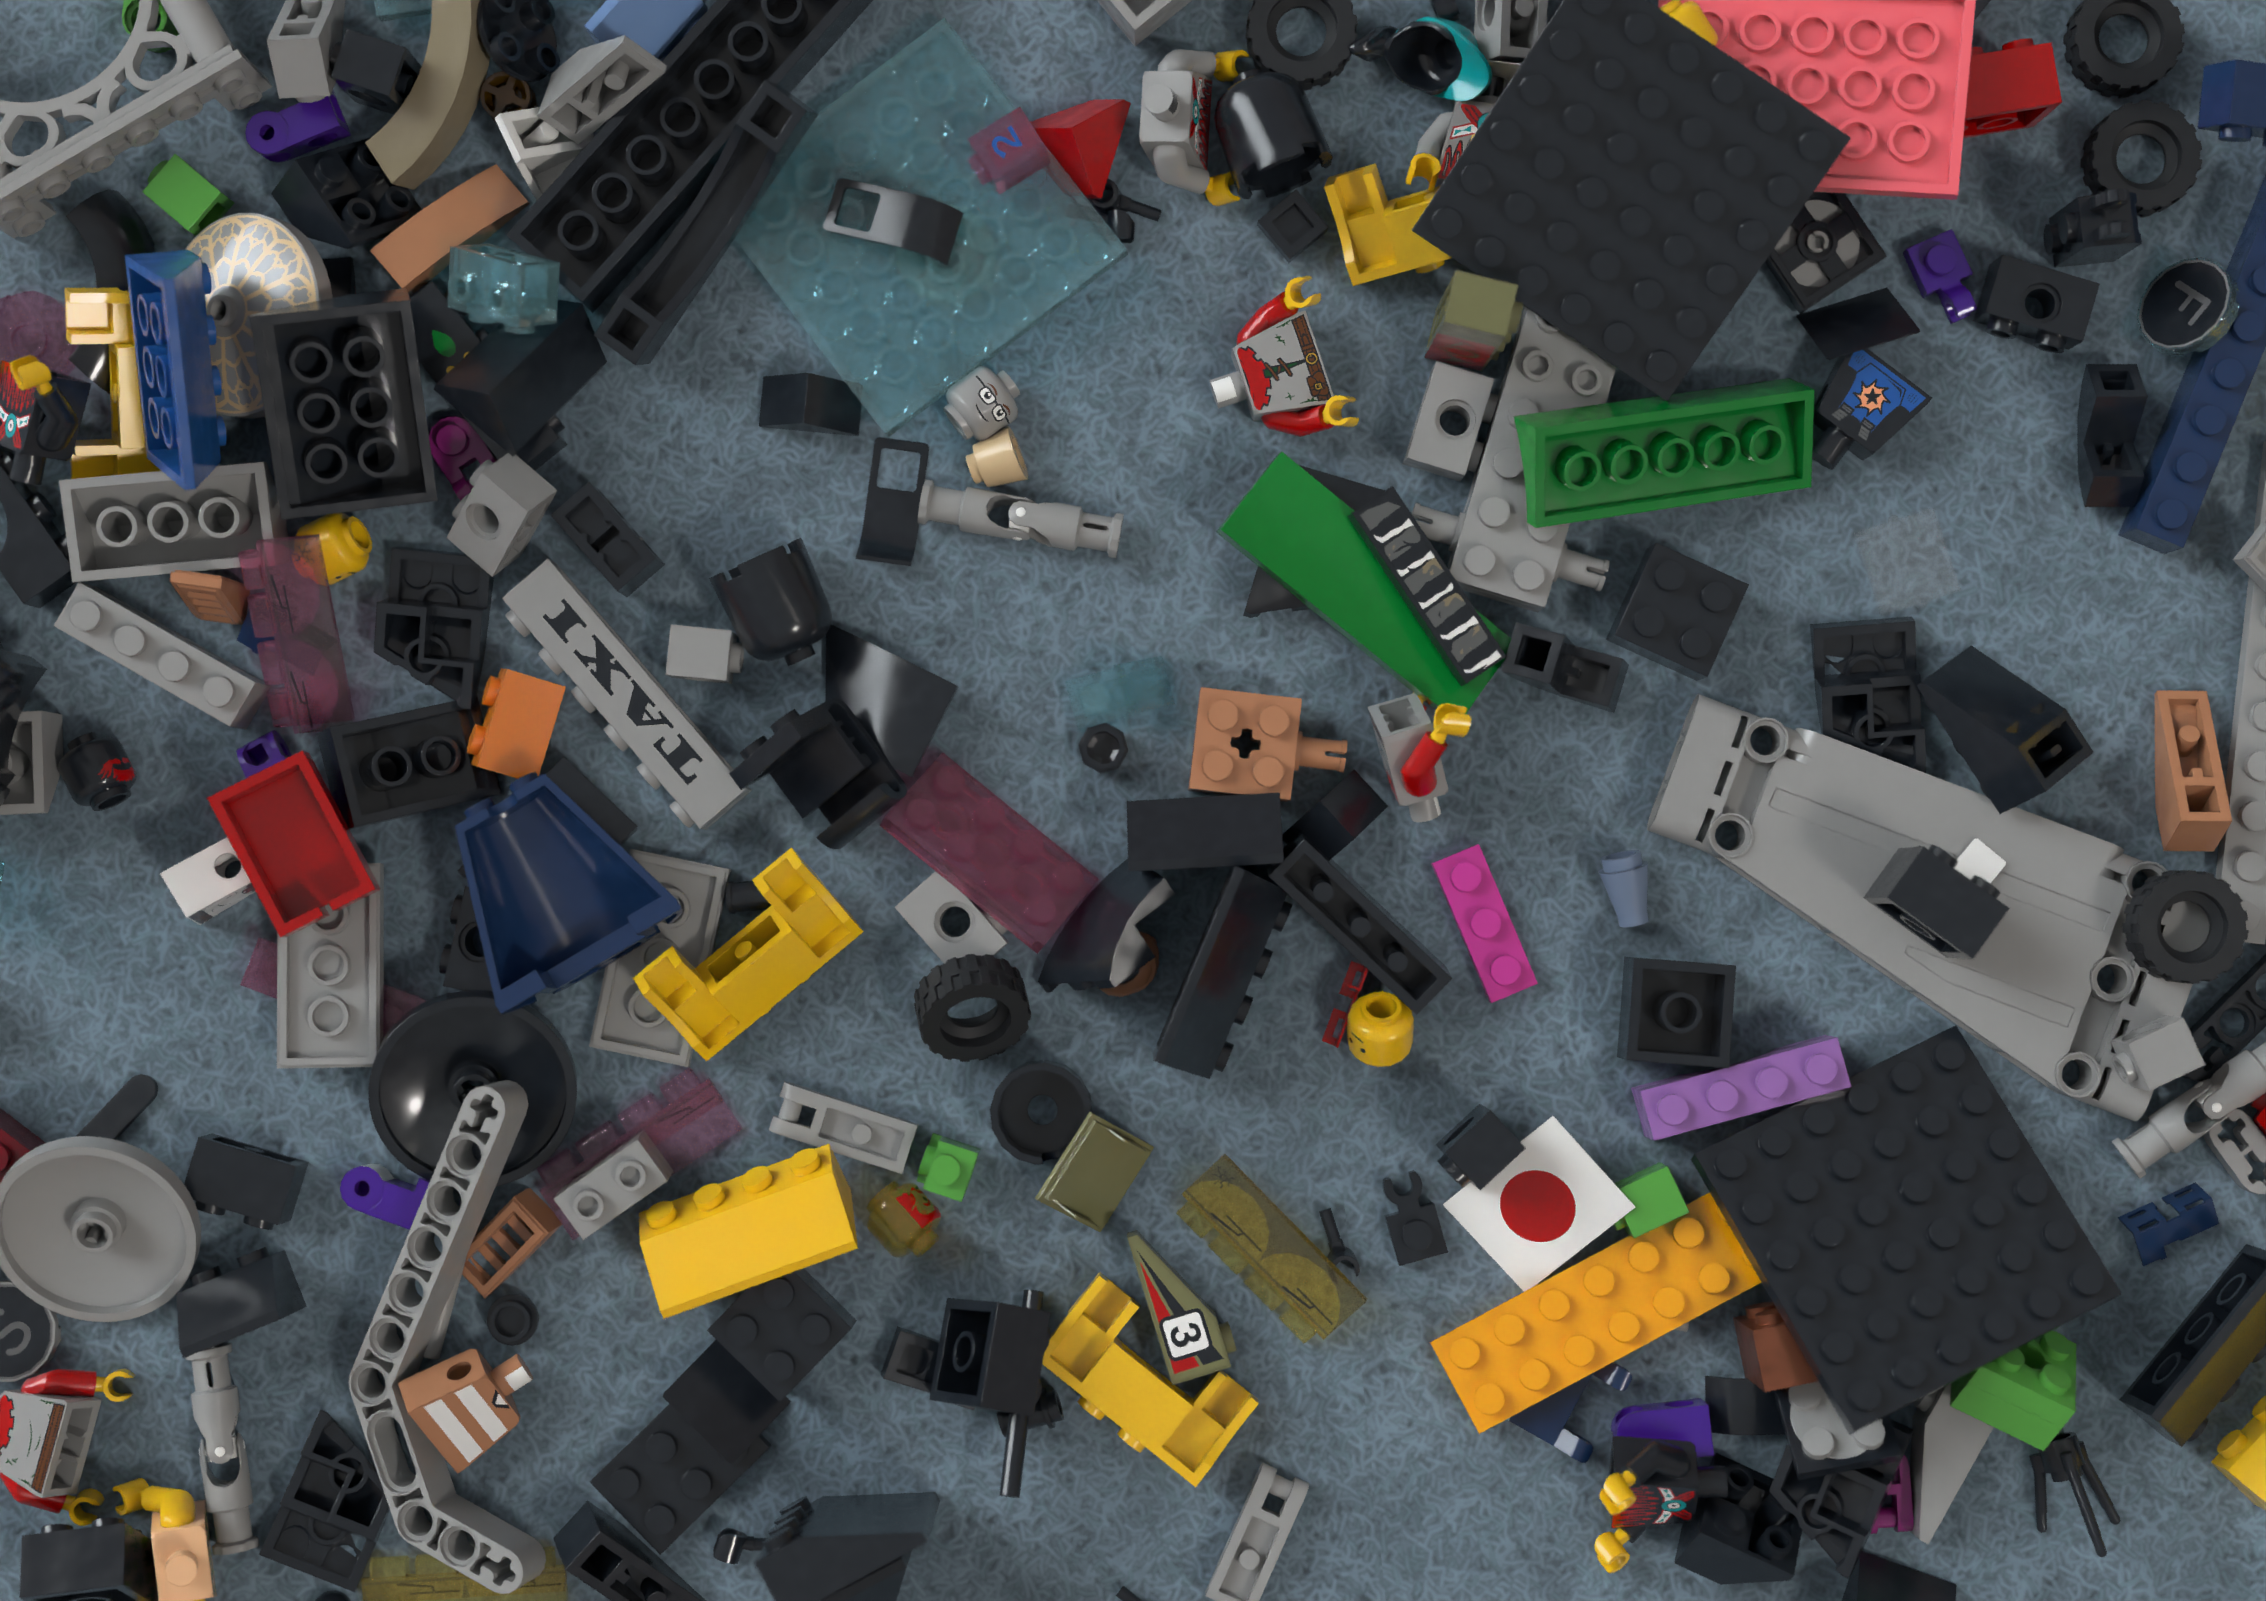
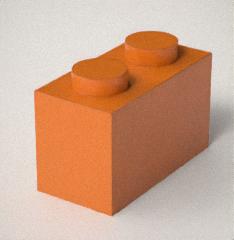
[467,668,566,779]

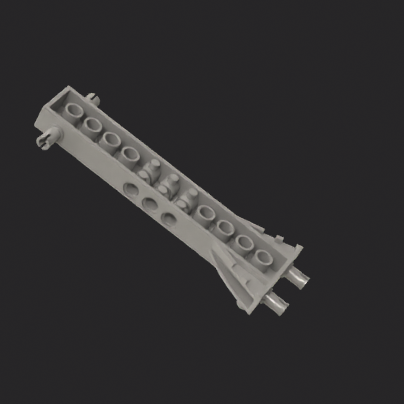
[1411,306,1616,613]

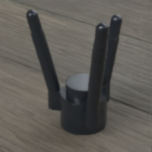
[2029,1432,2121,1557]

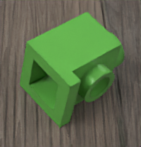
[917,1133,981,1202]

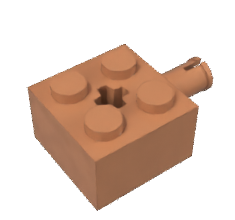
[1188,687,1348,802]

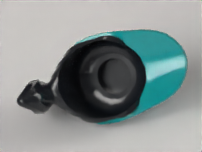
[1349,16,1492,102]

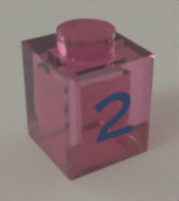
[967,107,1050,195]

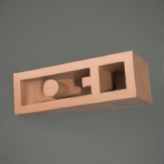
[2155,690,2232,852]

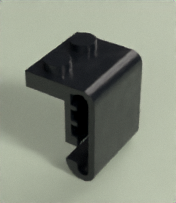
[729,698,907,849]

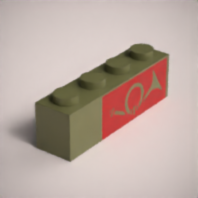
[1424,270,1523,372]

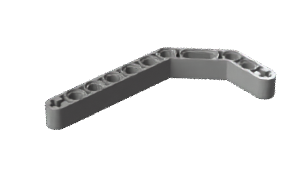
[348,1080,546,1594]

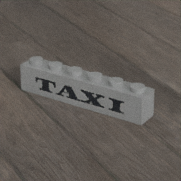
[502,559,752,830]

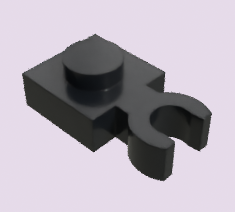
[1383,1170,1448,1266]

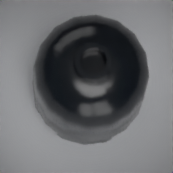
[1214,69,1333,199]
[709,538,832,666]

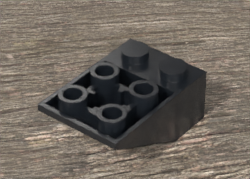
[1917,646,2094,814]

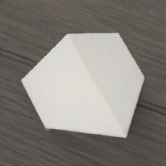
[495,107,594,200]

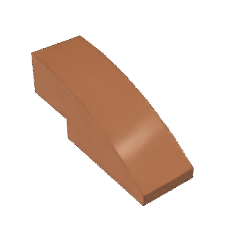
[370,164,530,297]

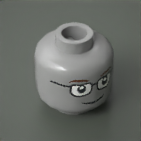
[943,366,1020,441]

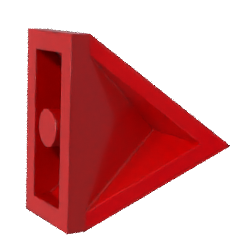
[1014,99,1131,199]

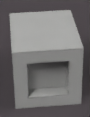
[665,624,744,684]
[2110,1015,2205,1091]

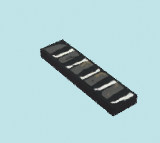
[1348,486,1506,686]

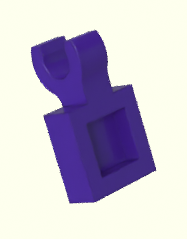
[1903,229,1977,324]

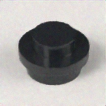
[487,1294,539,1346]

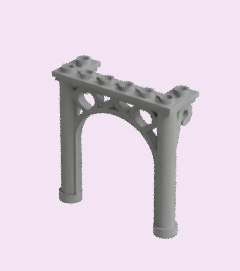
[0,0,272,239]

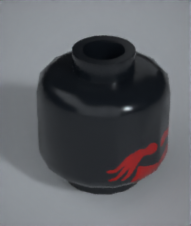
[58,732,137,811]

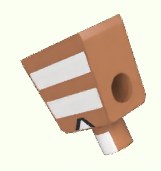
[398,1348,533,1474]

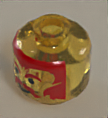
[866,1181,941,1258]

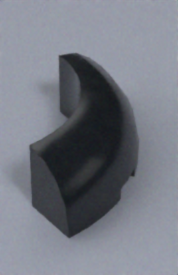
[66,189,155,394]

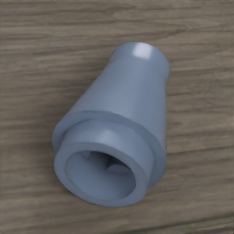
[1598,850,1649,927]

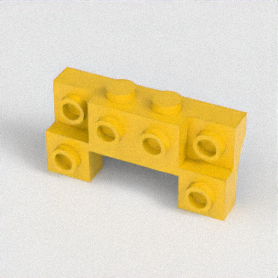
[1324,134,1474,286]
[64,288,161,479]
[633,847,864,1061]
[1042,1272,1259,1487]

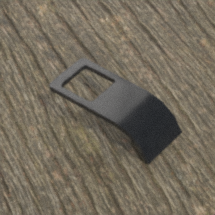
[823,178,964,265]
[856,437,929,566]
[1705,1376,1785,1435]

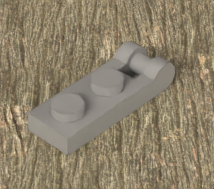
[769,1081,919,1174]
[1205,1462,1309,1601]

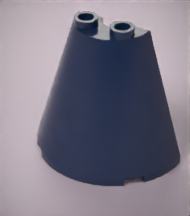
[455,772,683,1014]

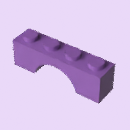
[1631,1035,1851,1141]

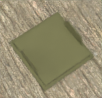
[1035,1112,1154,1232]

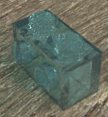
[448,243,560,334]

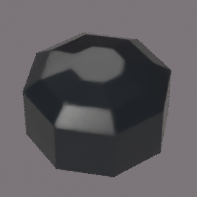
[1078,723,1128,774]

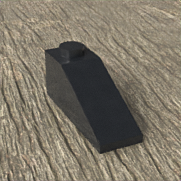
[553,1500,706,1601]

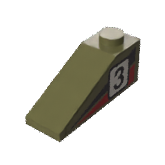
[1127,1230,1237,1385]

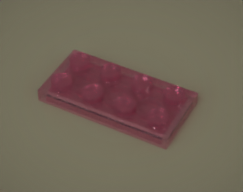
[879,752,1099,954]

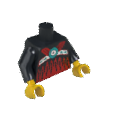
[0,355,91,485]
[1594,1436,1728,1573]

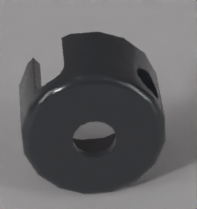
[990,1060,1092,1165]

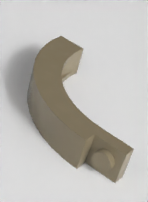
[365,0,490,190]

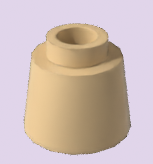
[966,426,1028,488]

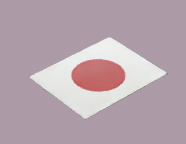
[1443,1116,1635,1292]

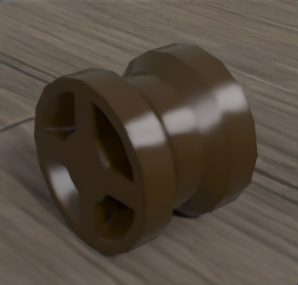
[480,71,538,123]

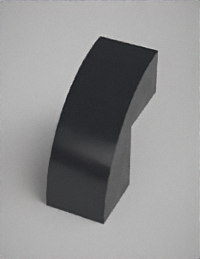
[2077,364,2148,507]
[1501,622,1629,713]

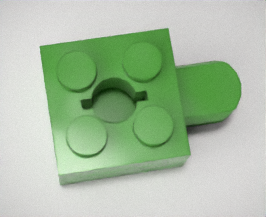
[1950,1331,2076,1451]

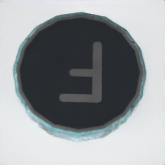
[2137,257,2239,358]

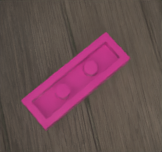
[1431,844,1538,1003]

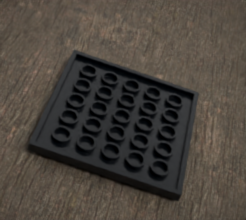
[1411,0,1851,401]
[1691,1025,2122,1435]

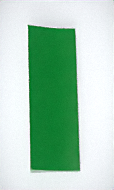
[1514,378,1814,528]
[1216,451,1511,714]

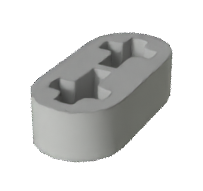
[2203,1108,2266,1194]

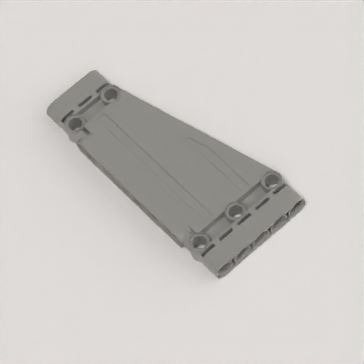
[1647,694,2209,1122]

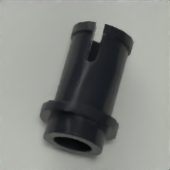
[726,881,771,914]
[997,1388,1064,1437]

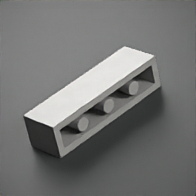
[53,582,271,730]

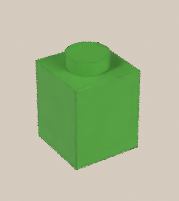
[142,154,234,236]
[1613,1162,1690,1238]

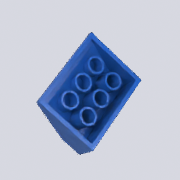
[125,250,227,490]

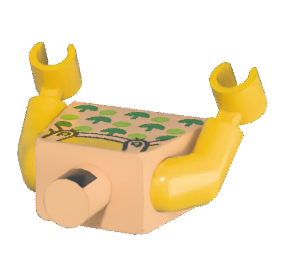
[113,1478,217,1601]

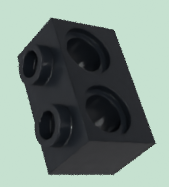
[551,482,665,597]

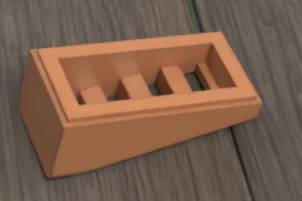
[170,570,250,625]
[462,1188,563,1299]

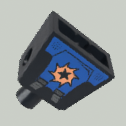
[1812,348,1932,470]

